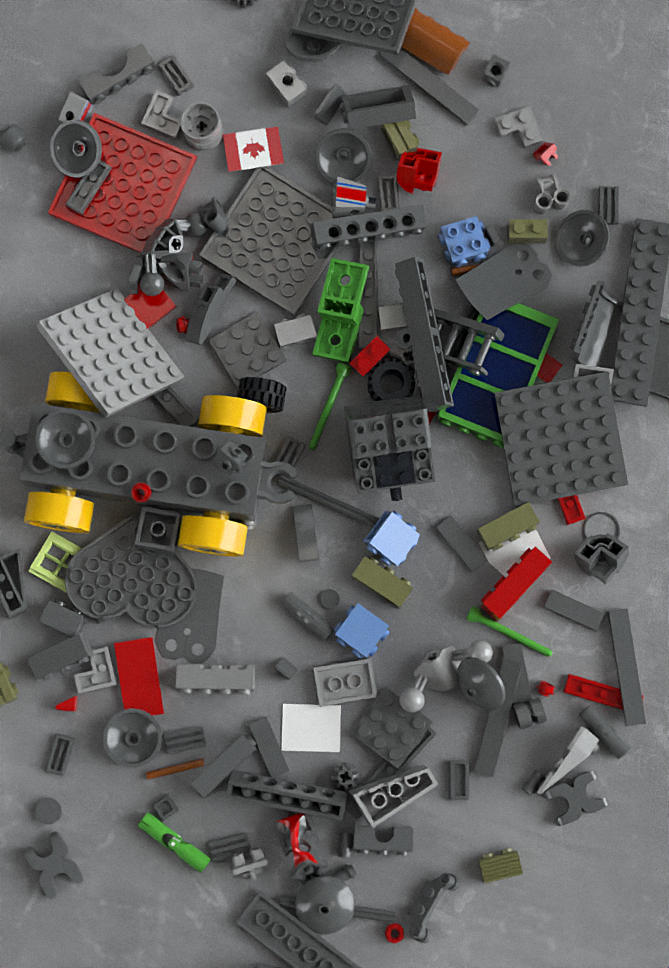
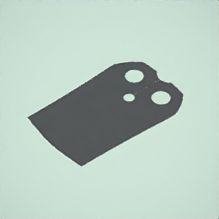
[456,244,552,320]
[156,568,224,663]

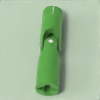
[138,812,211,873]

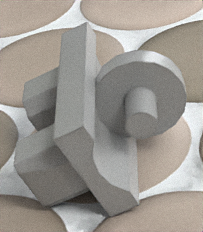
[232,845,268,881]

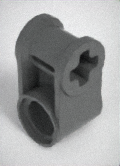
[199,197,228,233]

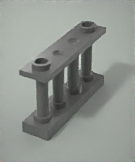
[434,308,505,376]

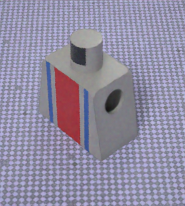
[58,92,94,123]
[332,177,376,217]

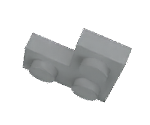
[141,90,181,139]
[494,107,543,148]
[74,647,117,694]

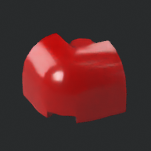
[396,148,442,194]

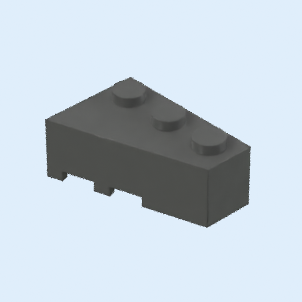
[0,548,27,620]

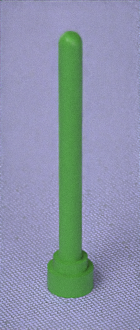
[309,363,352,450]
[466,606,552,657]

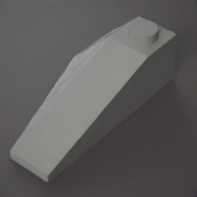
[536,726,599,795]

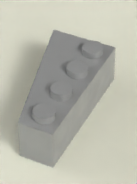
[176,665,255,695]
[348,765,439,828]

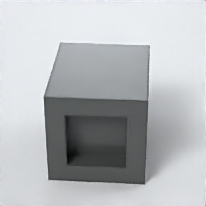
[482,54,510,87]

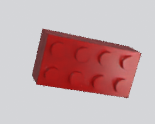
[480,546,552,622]

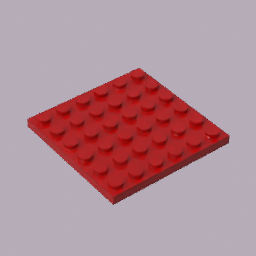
[48,113,197,254]

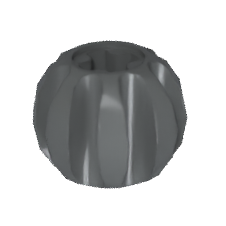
[331,763,360,792]

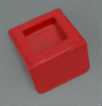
[55,696,78,712]

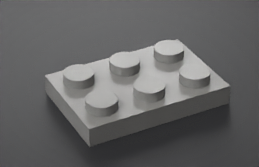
[313,659,377,707]

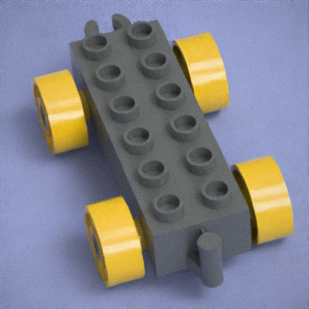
[0,372,297,557]

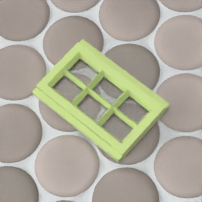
[29,532,82,593]

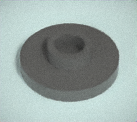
[35,798,62,824]

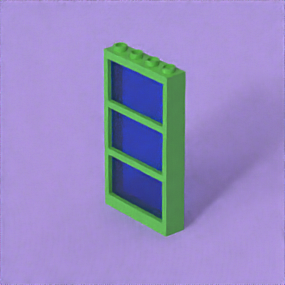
[437,303,559,448]

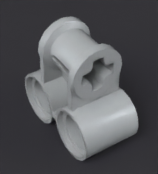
[534,173,571,214]

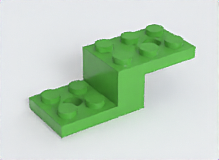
[312,258,369,364]

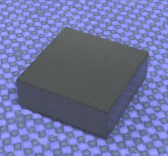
[484,223,500,247]
[152,794,179,822]

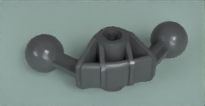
[140,213,208,296]

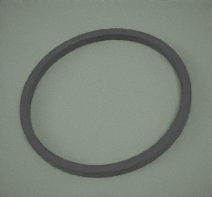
[583,512,620,539]

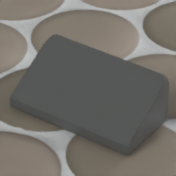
[315,83,346,125]

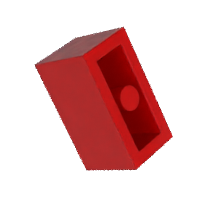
[350,335,391,376]

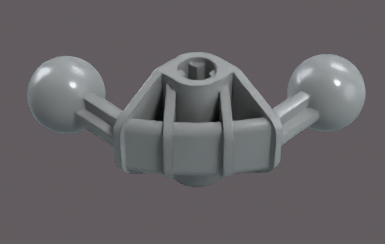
[400,640,493,713]

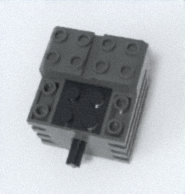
[344,395,435,501]

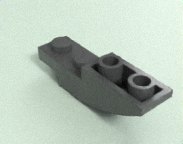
[186,273,237,345]

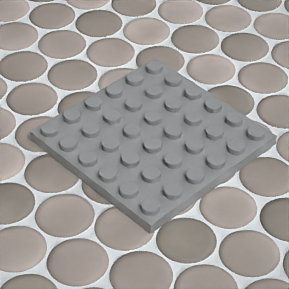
[36,288,185,418]

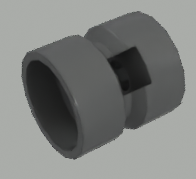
[513,697,547,729]

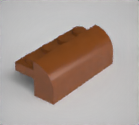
[401,8,470,75]

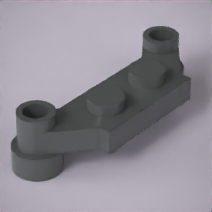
[407,873,460,944]

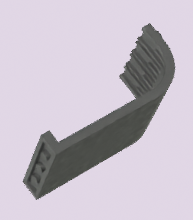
[570,280,669,400]

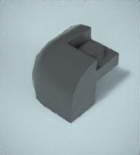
[574,533,629,584]

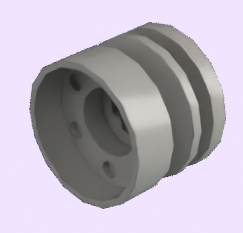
[180,102,223,150]

